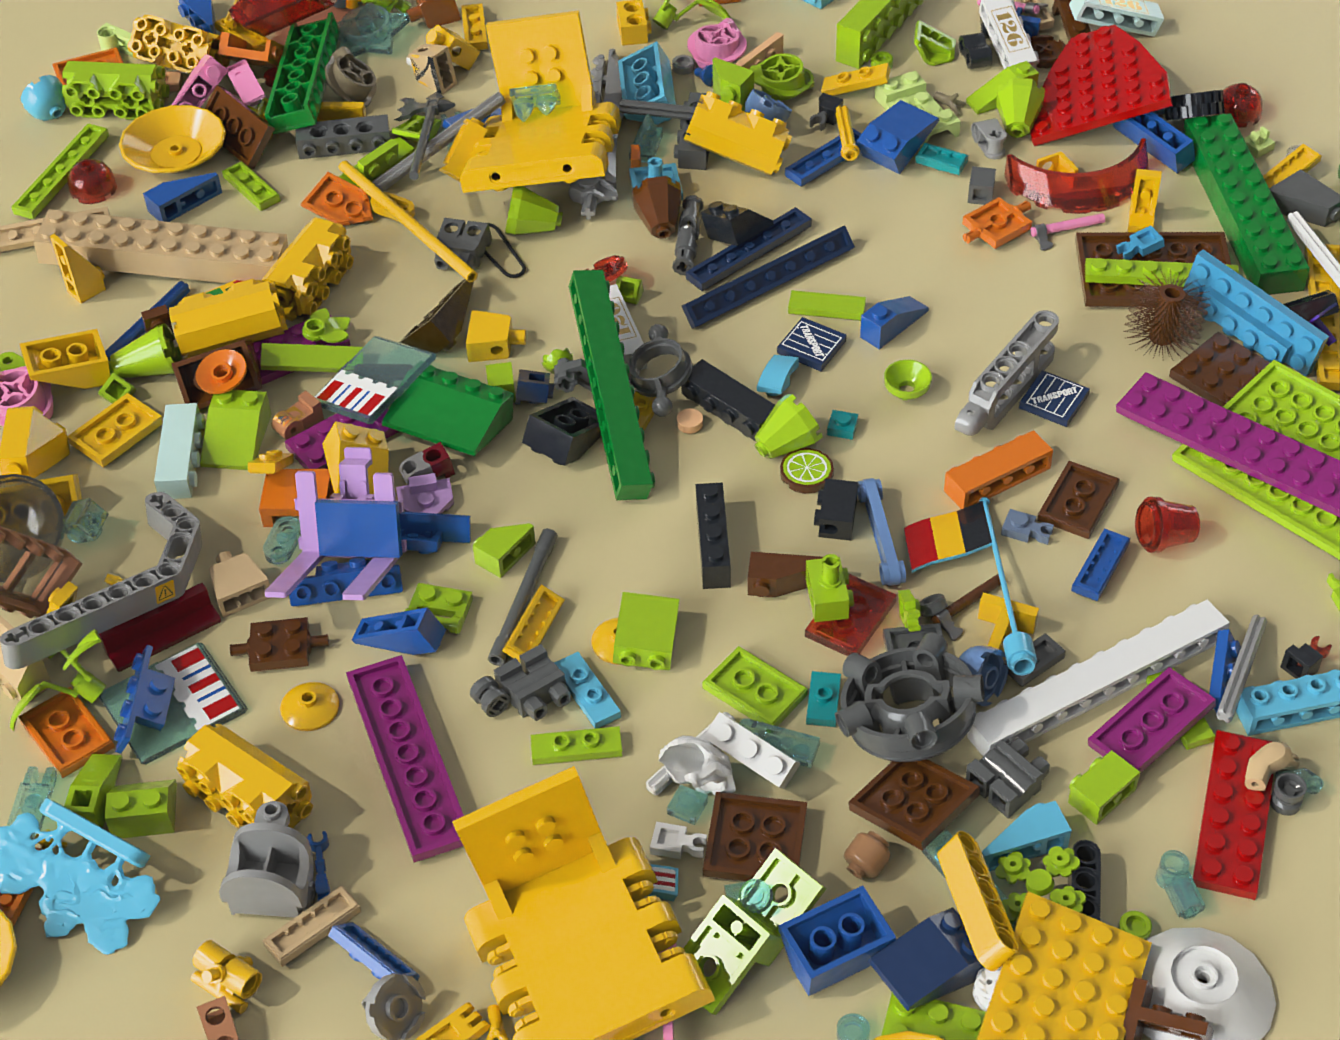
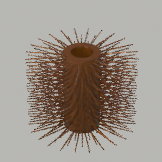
[1123,269,1211,360]

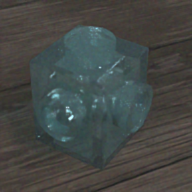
[59,498,109,544]

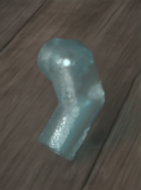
[1275,768,1324,794]

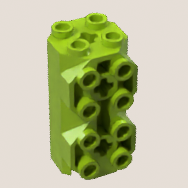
[62,61,170,120]

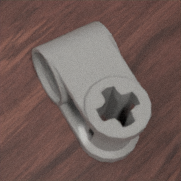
[971,118,1007,159]

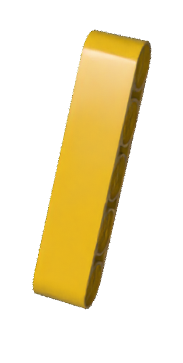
[937,830,1019,972]

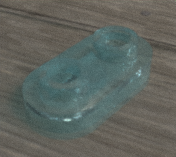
[263,516,301,564]

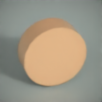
[677,408,703,434]

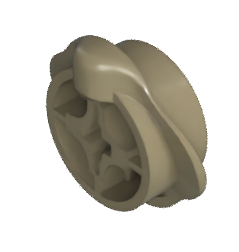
[325,46,376,108]

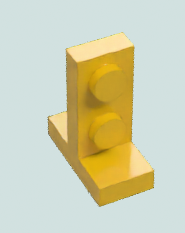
[1128,169,1162,232]
[978,592,1039,661]

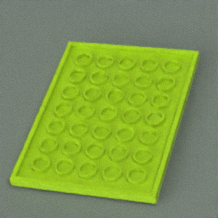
[1172,360,1340,560]

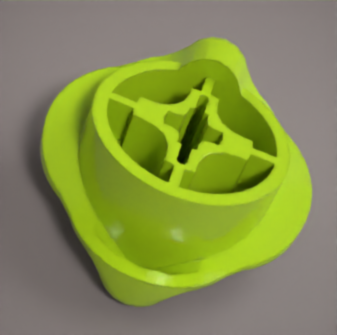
[750,54,815,100]

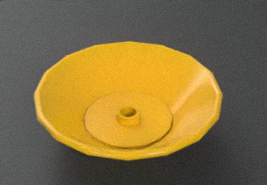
[119,105,226,173]

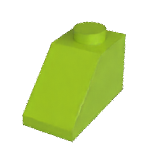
[472,523,536,578]

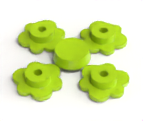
[995,846,1086,922]

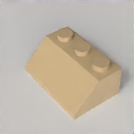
[0,616,52,701]

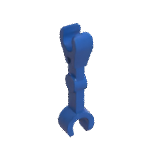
[307,831,330,901]

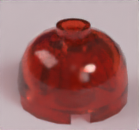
[1215,83,1263,128]
[67,159,117,204]

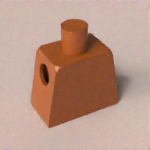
[406,0,461,28]

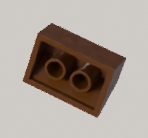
[172,339,262,410]

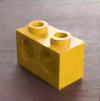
[616,0,652,46]

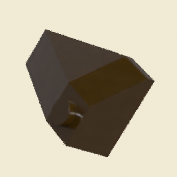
[399,279,474,355]

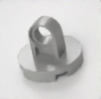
[361,973,426,1040]

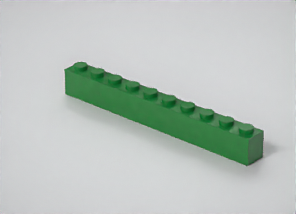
[568,270,655,501]

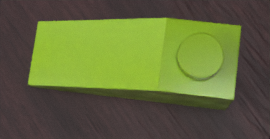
[966,61,1039,115]

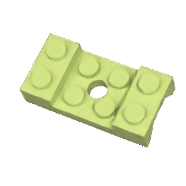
[875,71,961,149]

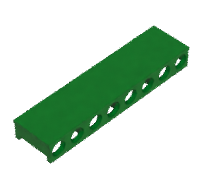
[264,12,341,135]

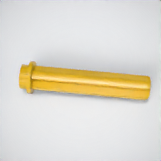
[835,105,860,161]

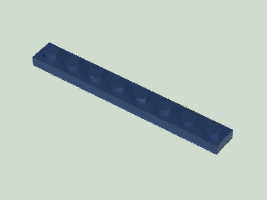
[681,225,855,328]

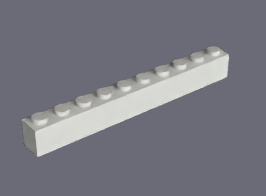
[967,599,1230,756]

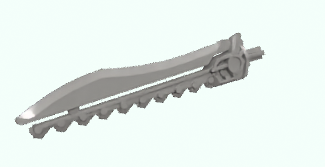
[569,48,624,220]

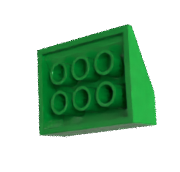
[382,364,514,456]

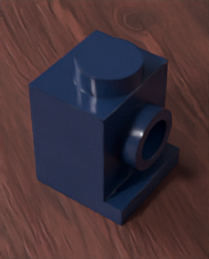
[515,369,554,405]

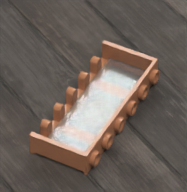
[0,526,83,618]

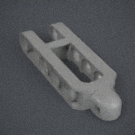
[955,310,1059,436]

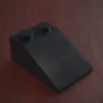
[522,397,602,466]

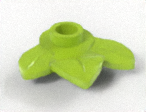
[302,308,350,343]

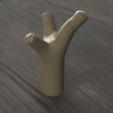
[933,91,966,117]

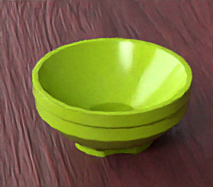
[884,359,932,400]

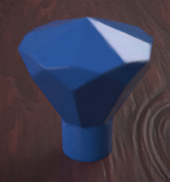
[694,65,713,87]

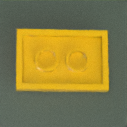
[67,393,163,468]

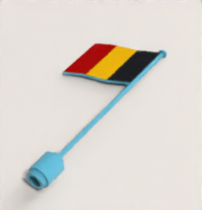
[904,497,1037,675]

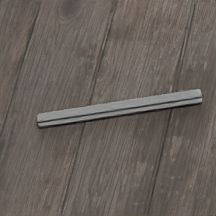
[372,92,505,192]

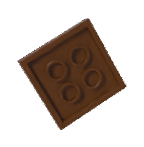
[1169,331,1270,407]
[848,759,980,851]
[703,792,807,882]

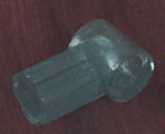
[1155,850,1206,919]

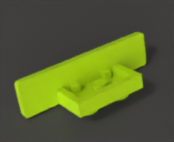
[338,137,414,188]

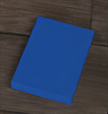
[315,499,403,558]

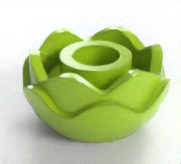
[542,348,573,374]

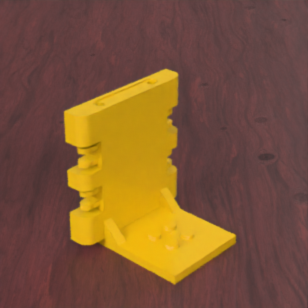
[460,10,621,193]
[452,766,715,1040]

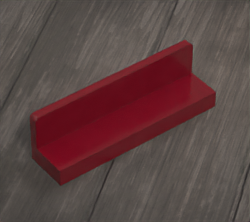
[99,582,221,672]

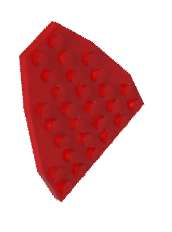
[1031,24,1172,146]

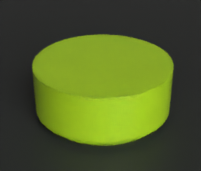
[871,51,893,69]
[1118,911,1152,940]

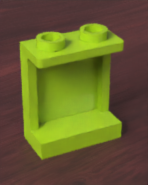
[613,592,679,670]

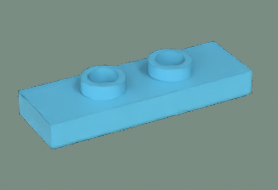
[555,652,621,729]

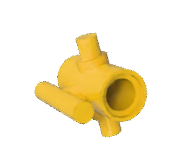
[191,940,262,1014]

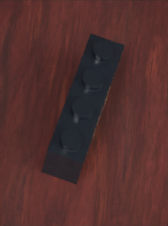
[681,359,775,441]
[695,482,731,589]

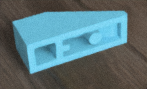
[982,801,1072,871]

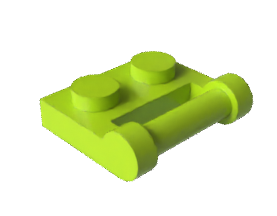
[405,583,473,634]

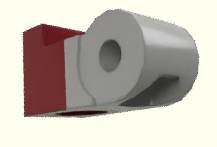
[399,442,455,485]

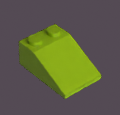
[200,390,272,470]

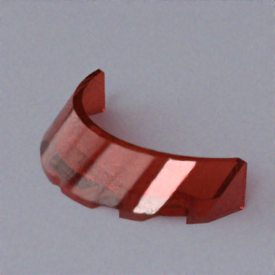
[1004,138,1149,214]

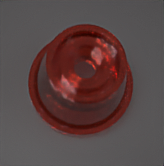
[1135,496,1200,553]

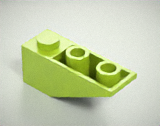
[64,754,123,832]

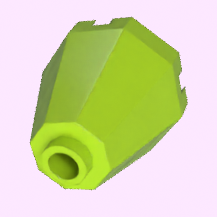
[996,78,1045,138]
[505,186,563,235]
[754,394,823,458]

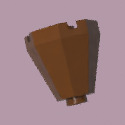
[632,176,682,239]

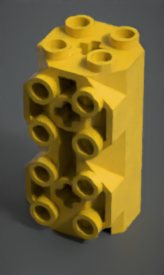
[127,15,230,74]
[683,91,792,176]
[261,217,354,321]
[169,279,288,359]
[177,724,313,829]

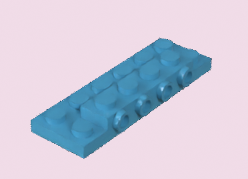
[1183,250,1329,377]

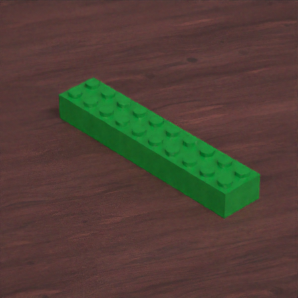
[1183,113,1310,295]

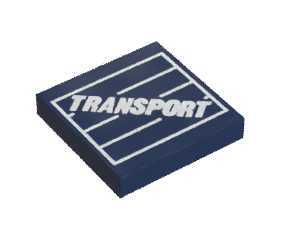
[777,317,847,371]
[1019,370,1090,427]

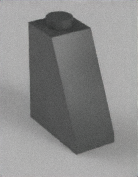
[1269,169,1340,227]

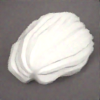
[658,735,735,795]

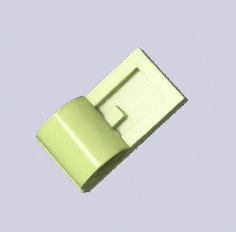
[97,23,133,57]

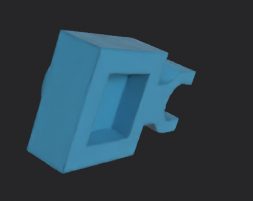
[1116,226,1165,260]

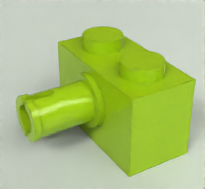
[806,554,854,622]

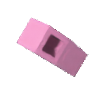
[172,54,229,107]
[226,59,266,107]

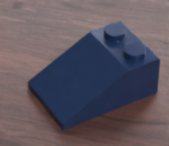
[868,907,984,1011]

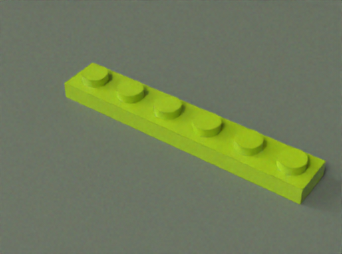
[11,123,109,220]
[1085,258,1239,287]

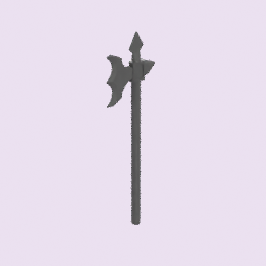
[394,91,455,180]

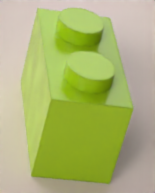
[1068,750,1140,825]

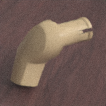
[1245,741,1300,791]

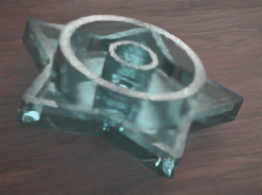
[337,3,410,57]

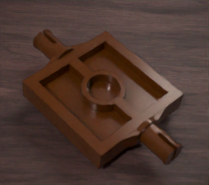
[230,617,329,672]

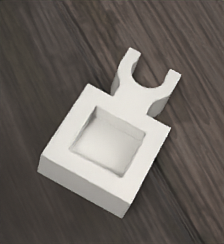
[650,822,707,859]

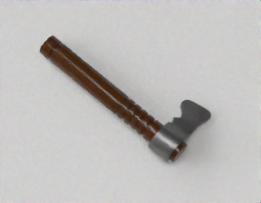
[931,574,1001,641]

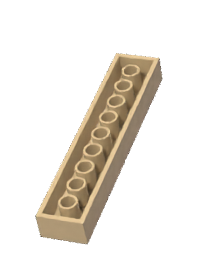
[33,209,288,283]

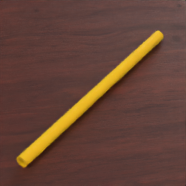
[339,161,478,282]

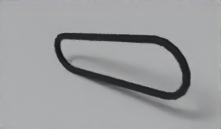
[473,223,526,278]

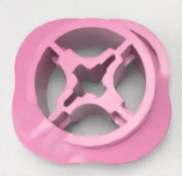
[687,18,747,68]
[0,366,53,426]

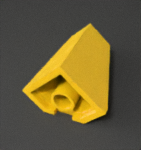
[0,406,70,483]

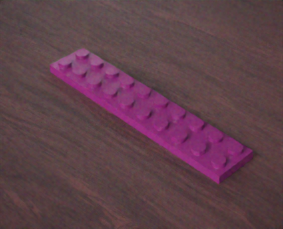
[1116,372,1340,517]

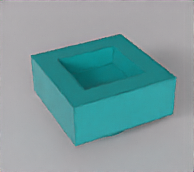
[827,410,859,440]

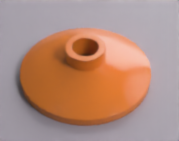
[196,349,247,394]

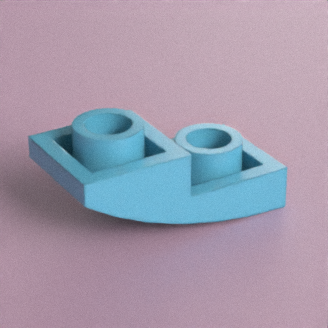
[757,355,799,396]

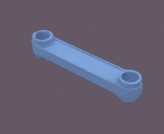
[858,478,906,586]

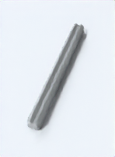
[1216,614,1268,723]

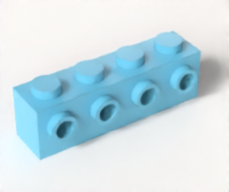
[1236,669,1340,736]

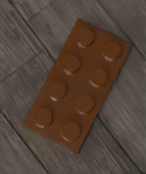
[205,85,275,169]

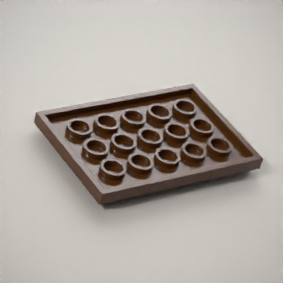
[1075,232,1231,307]

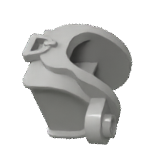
[219,801,316,918]

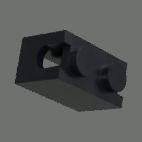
[814,479,858,541]

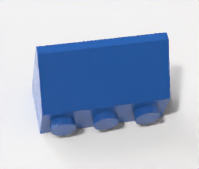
[778,885,896,996]

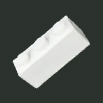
[703,712,801,789]

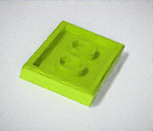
[702,646,808,732]

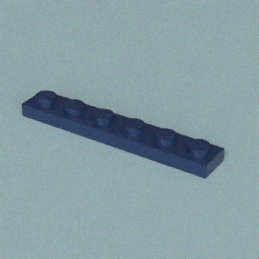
[686,207,812,291]

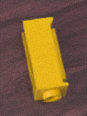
[439,117,488,182]

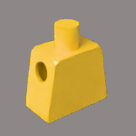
[426,25,480,71]
[466,310,526,362]

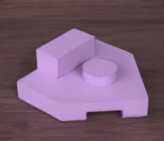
[396,473,454,514]

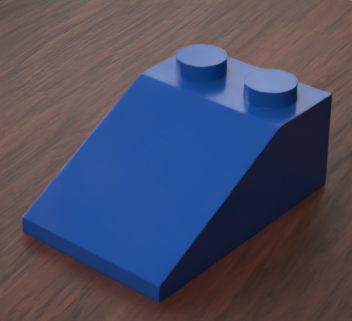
[856,100,939,175]

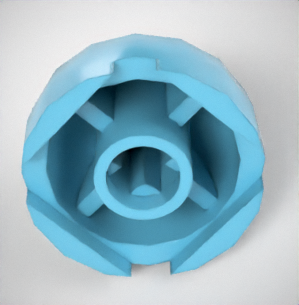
[20,75,67,121]

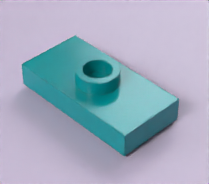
[915,143,968,175]
[806,671,841,727]

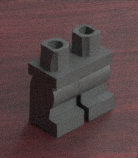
[434,218,492,270]
[494,644,571,721]
[966,738,1050,818]

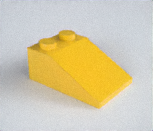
[19,329,110,389]
[322,421,389,494]

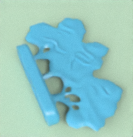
[0,797,160,955]

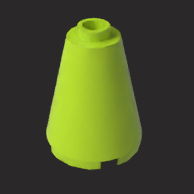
[108,324,182,379]

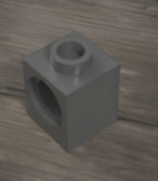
[968,166,996,205]

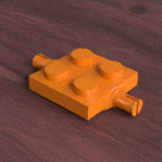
[962,197,1032,249]

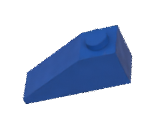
[143,172,222,222]
[860,296,929,349]
[352,608,446,655]

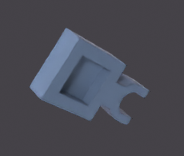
[1001,509,1054,545]

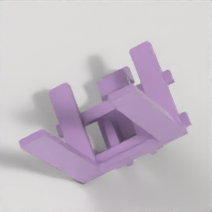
[265,447,407,600]

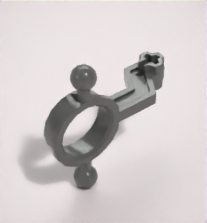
[554,324,693,417]

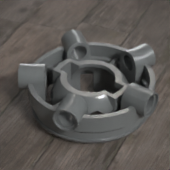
[835,633,984,762]

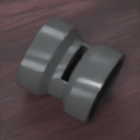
[470,676,510,717]
[1270,773,1307,816]

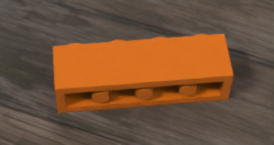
[944,430,1053,509]

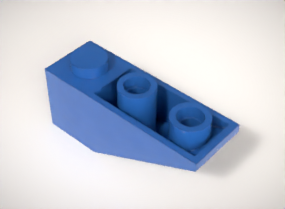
[178,0,216,34]

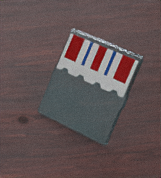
[314,336,436,424]
[99,642,248,765]

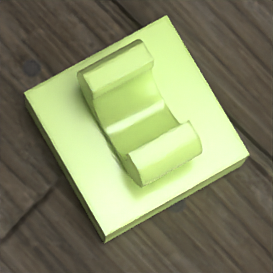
[1244,126,1276,158]

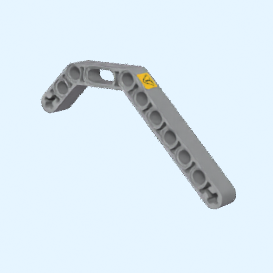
[0,492,202,669]

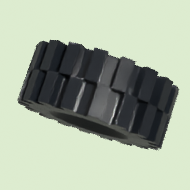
[1164,90,1225,121]

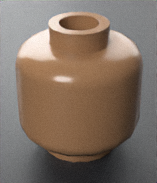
[844,831,891,879]

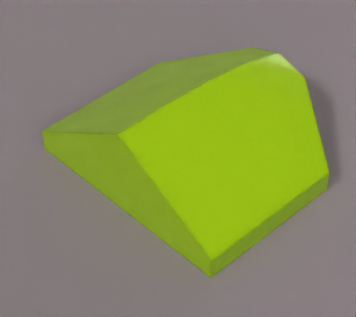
[914,20,956,66]
[390,115,441,142]

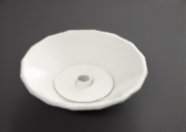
[1142,928,1276,1040]

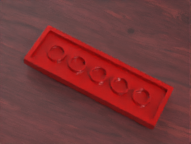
[1191,730,1274,900]

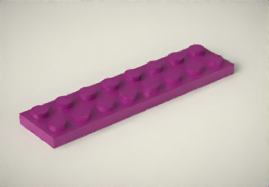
[346,655,464,863]

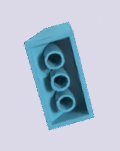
[618,41,676,125]

